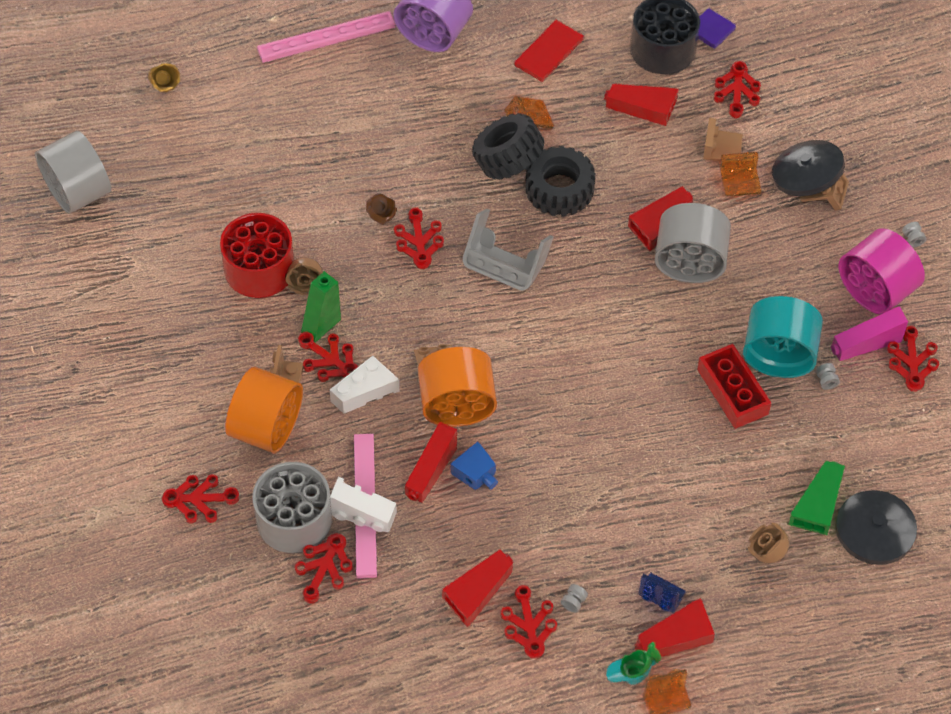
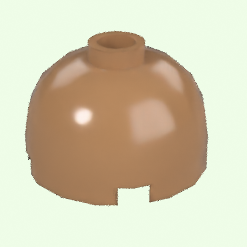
[286,257,323,295]
[748,523,789,564]

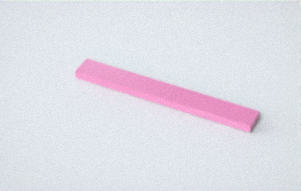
[257,11,395,63]
[354,434,377,578]

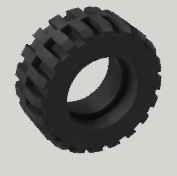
[472,113,544,180]
[525,146,596,217]

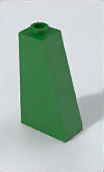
[301,271,341,343]
[788,461,845,535]

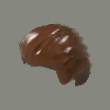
[366,193,397,225]

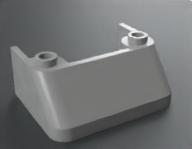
[463,209,554,290]

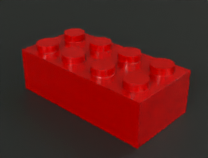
[697,343,771,429]

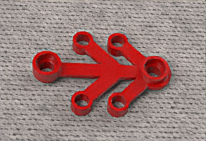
[714,61,761,119]
[394,207,444,269]
[887,326,939,392]
[298,332,358,382]
[162,474,240,524]
[295,533,353,604]
[501,585,557,659]

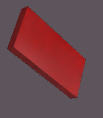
[514,19,584,82]

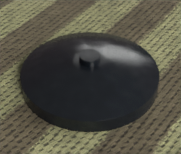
[772,140,845,196]
[836,490,917,565]

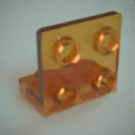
[504,96,554,129]
[719,152,762,197]
[643,669,691,714]

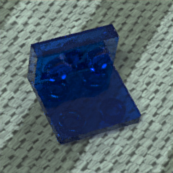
[638,572,686,613]

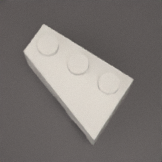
[330,356,400,414]
[330,477,397,533]

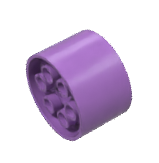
[393,0,473,52]

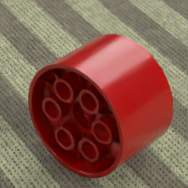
[220,213,294,298]

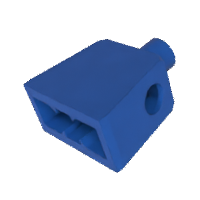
[450,441,498,490]

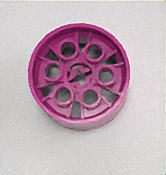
[838,228,925,314]

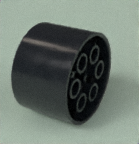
[630,0,700,75]

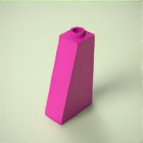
[831,306,908,361]

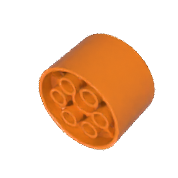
[418,347,497,427]
[225,366,303,454]

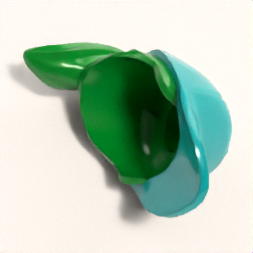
[606,642,661,685]

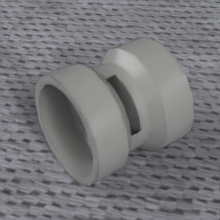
[902,222,926,248]
[816,363,840,390]
[560,584,588,613]

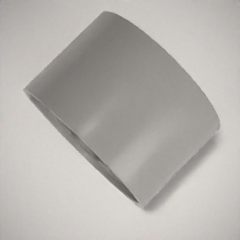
[35,130,111,214]
[655,203,731,283]
[253,462,332,553]

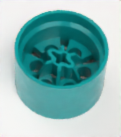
[743,296,823,378]

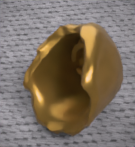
[148,63,180,92]

